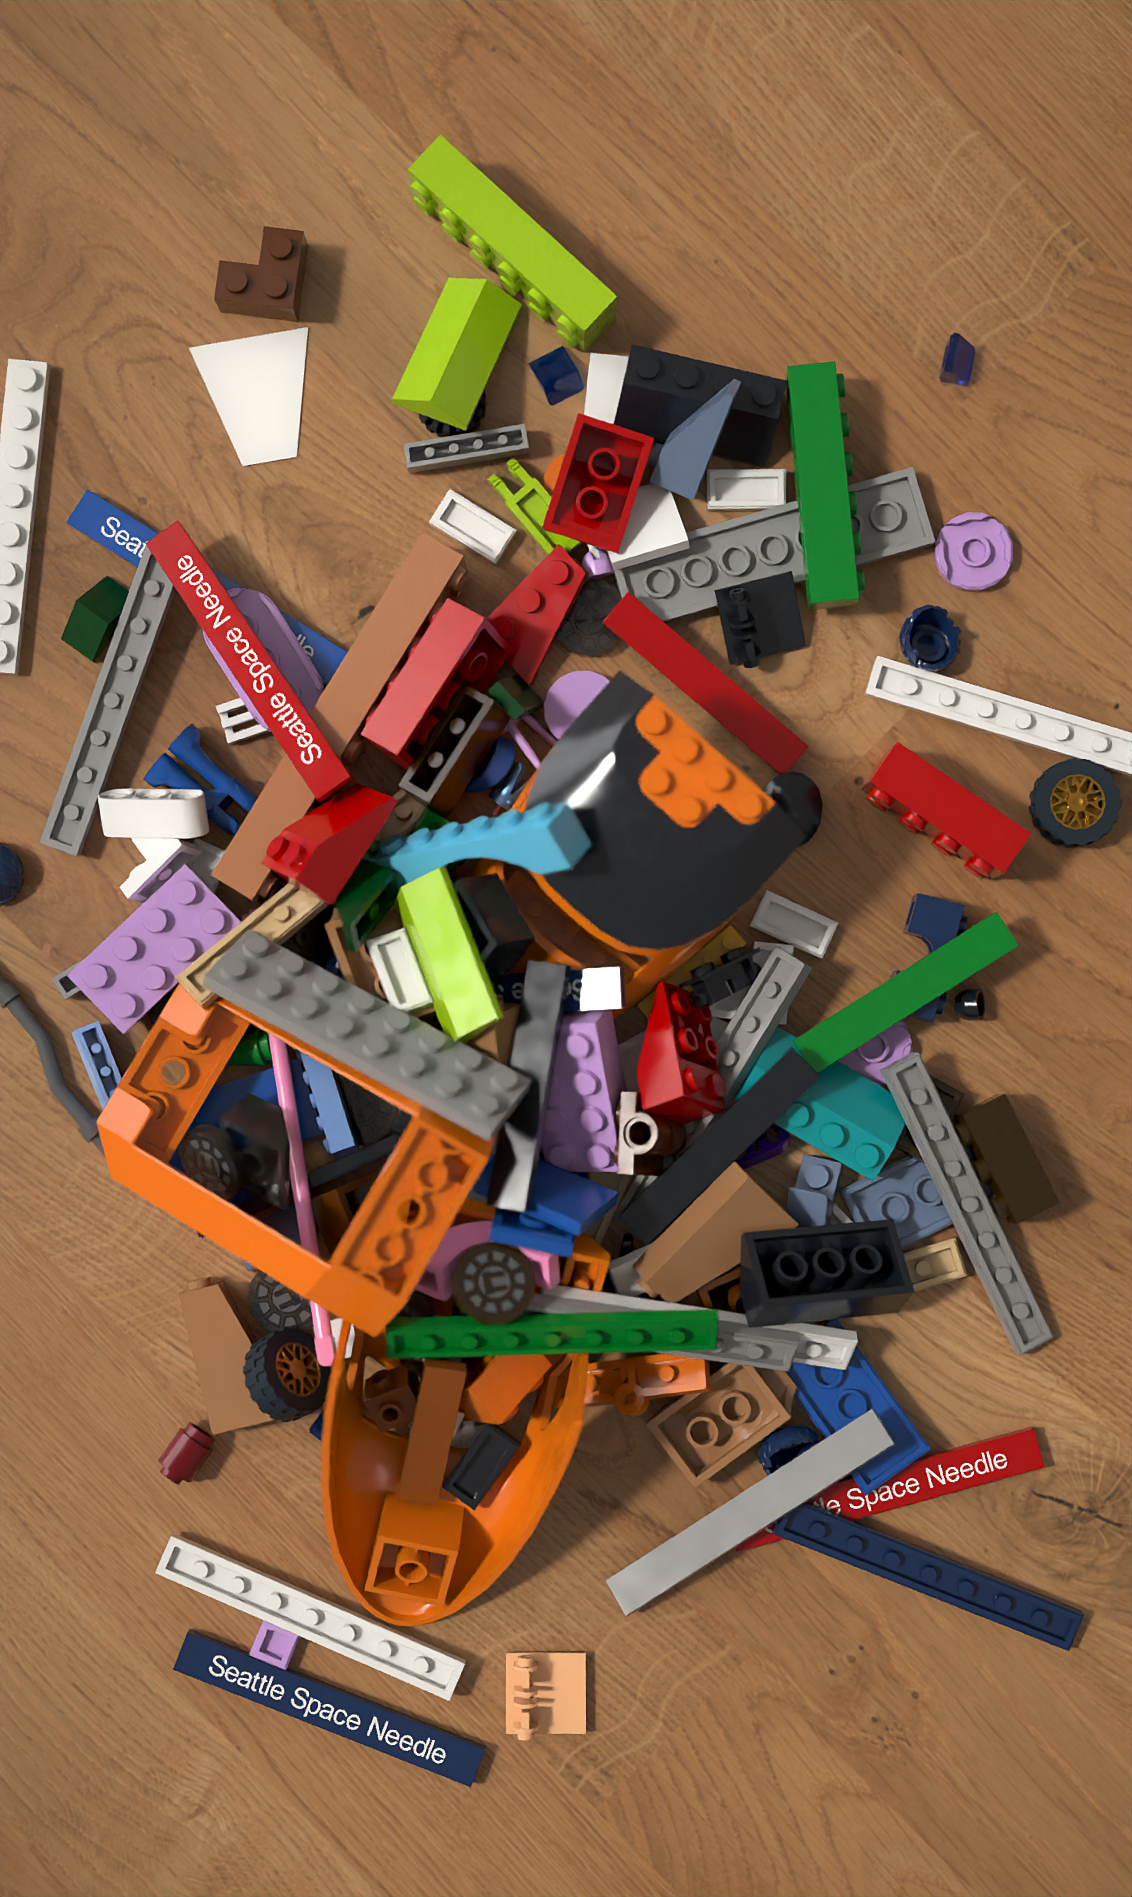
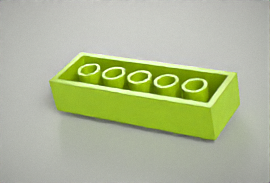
[408,134,617,353]

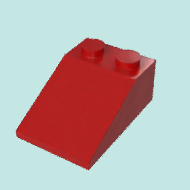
[542,413,654,554]
[261,783,399,905]

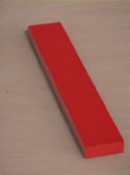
[602,592,809,774]

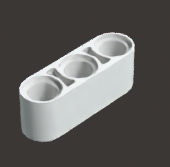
[97,788,210,839]

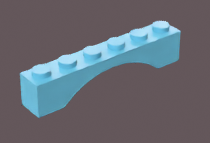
[369,803,591,892]

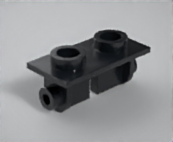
[679,947,762,1008]

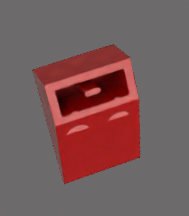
[636,981,726,1124]

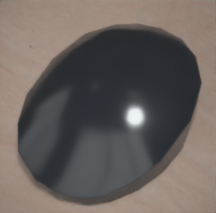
[763,772,823,846]

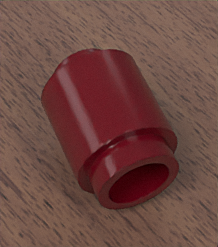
[158,1422,215,1485]

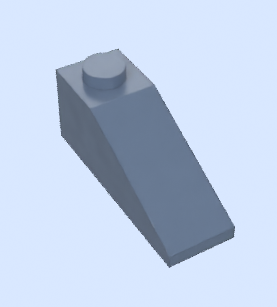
[648,379,741,500]

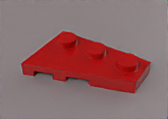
[486,544,589,686]

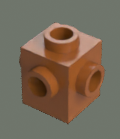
[361,1363,420,1433]

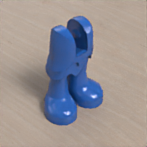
[143,723,258,836]

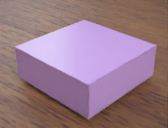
[249,1620,300,1670]

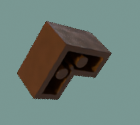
[214,226,308,322]

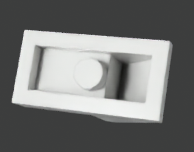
[120,838,203,903]

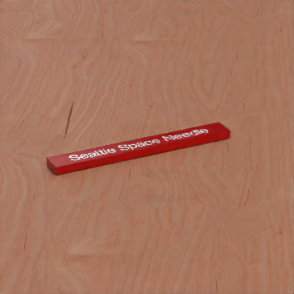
[145,520,353,802]
[735,1426,1045,1552]

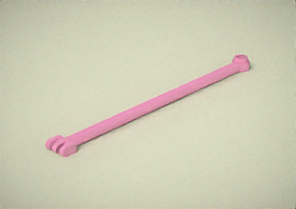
[242,908,336,1366]

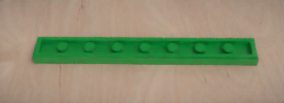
[386,1309,719,1359]

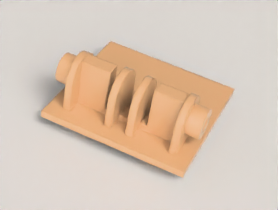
[506,1652,586,1740]

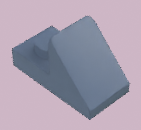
[787,1154,844,1228]

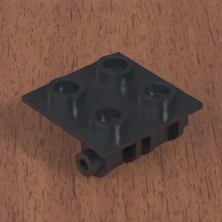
[714,571,806,668]

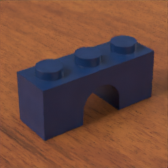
[891,893,968,1022]

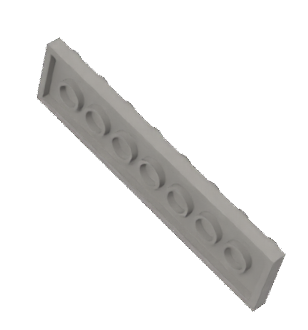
[614,467,935,623]
[202,929,531,1142]

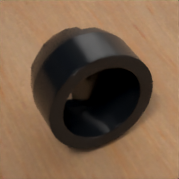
[954,988,985,1021]

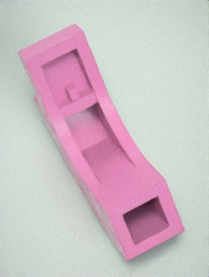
[414,1220,560,1302]

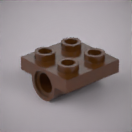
[614,1092,687,1176]

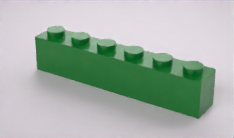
[785,361,865,610]

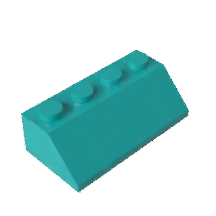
[735,1026,905,1182]

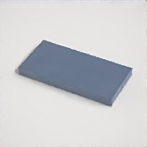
[839,1146,994,1248]

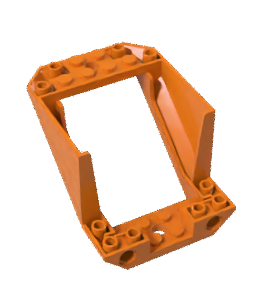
[96,983,497,1337]

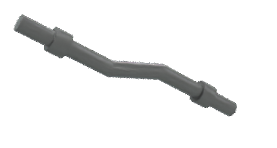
[0,974,105,1157]

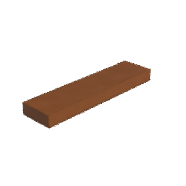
[397,1358,466,1505]

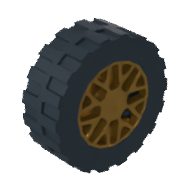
[1028,758,1121,848]
[243,1327,332,1422]

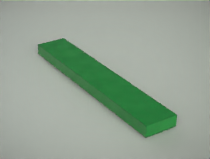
[792,912,1019,1073]

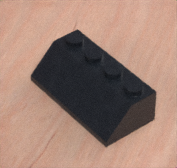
[614,344,787,468]
[739,1219,915,1328]

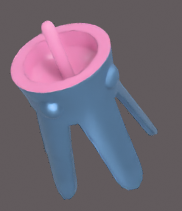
[488,762,531,815]

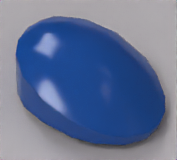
[464,736,515,793]

